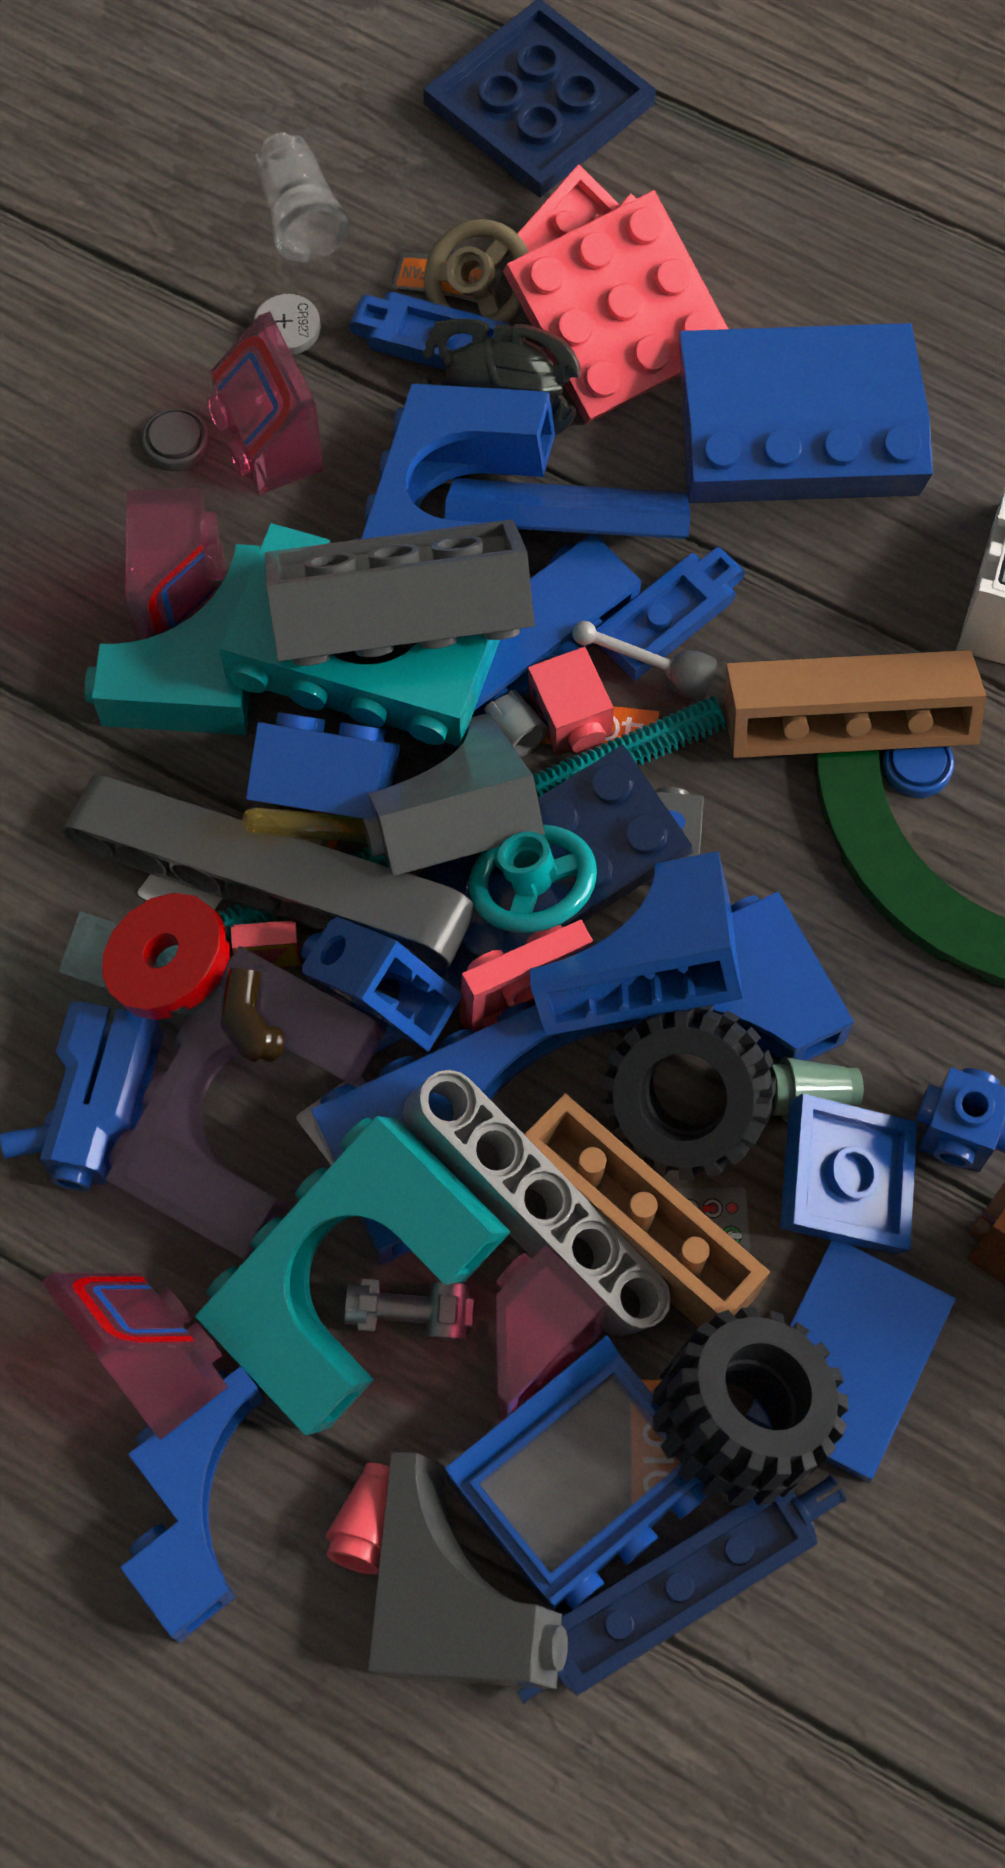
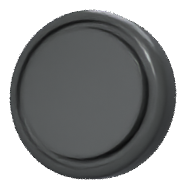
[142,408,210,471]

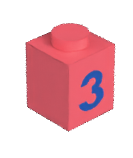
[528,646,614,756]

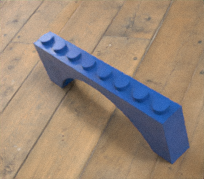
[311,892,854,1266]

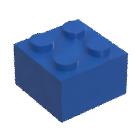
[246,712,401,819]

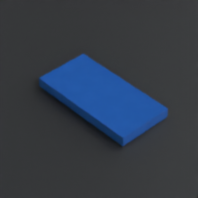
[445,478,690,539]

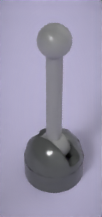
[572,621,717,702]

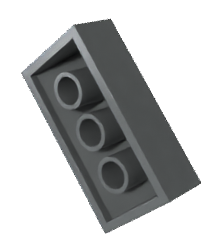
[265,519,535,666]

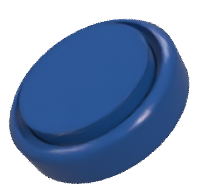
[882,746,954,798]

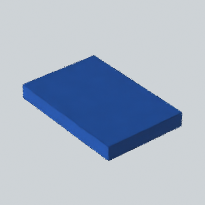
[745,1240,956,1483]

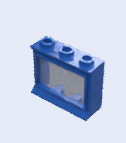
[445,1335,708,1611]

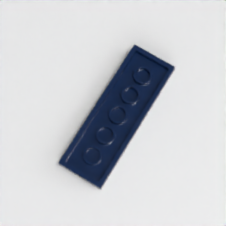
[301,744,694,1059]

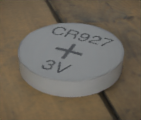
[254,294,321,355]

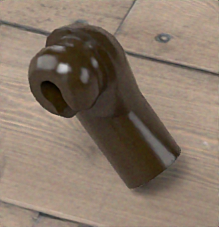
[220,968,285,1062]

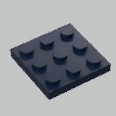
[423,0,656,198]

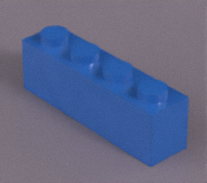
[451,533,641,748]

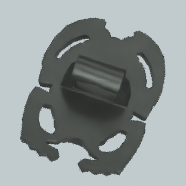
[420,319,581,436]

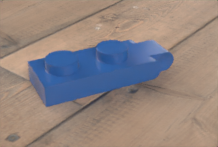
[349,292,509,370]
[596,547,745,681]

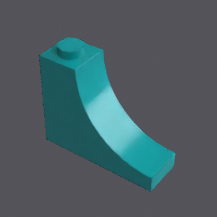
[85,544,260,735]

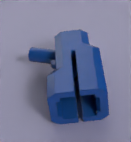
[0,1001,164,1191]

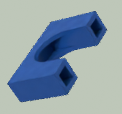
[355,384,555,540]

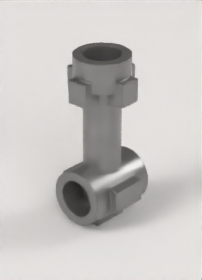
[345,1279,474,1341]

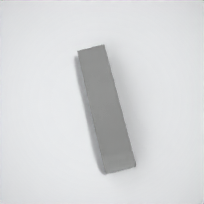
[403,1070,671,1337]

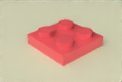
[459,919,593,1033]

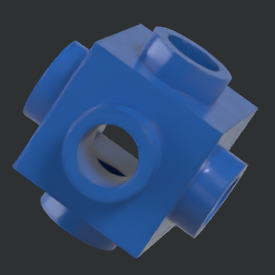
[916,1067,1005,1172]

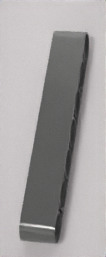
[62,775,476,970]

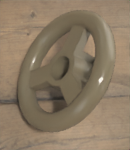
[424,219,529,324]

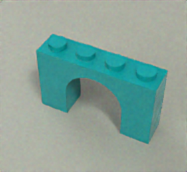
[219,523,500,747]
[195,1116,511,1436]

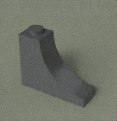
[362,713,545,876]
[368,1452,568,1689]

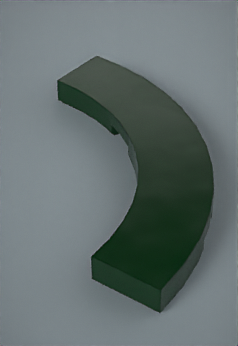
[814,750,1005,988]

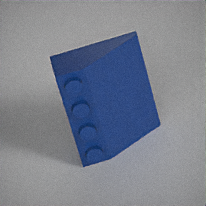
[679,323,933,503]

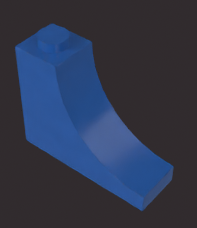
[530,851,743,1036]

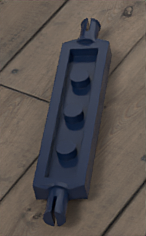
[513,1475,846,1704]

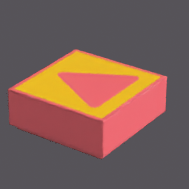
[231,921,302,970]

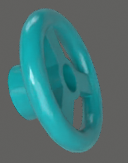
[469,825,597,933]

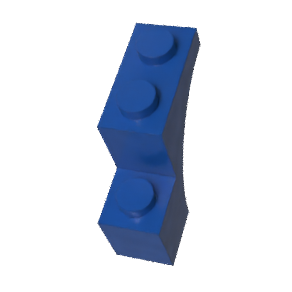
[120,1366,264,1643]

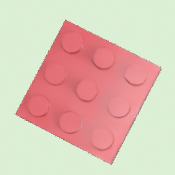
[503,190,728,425]

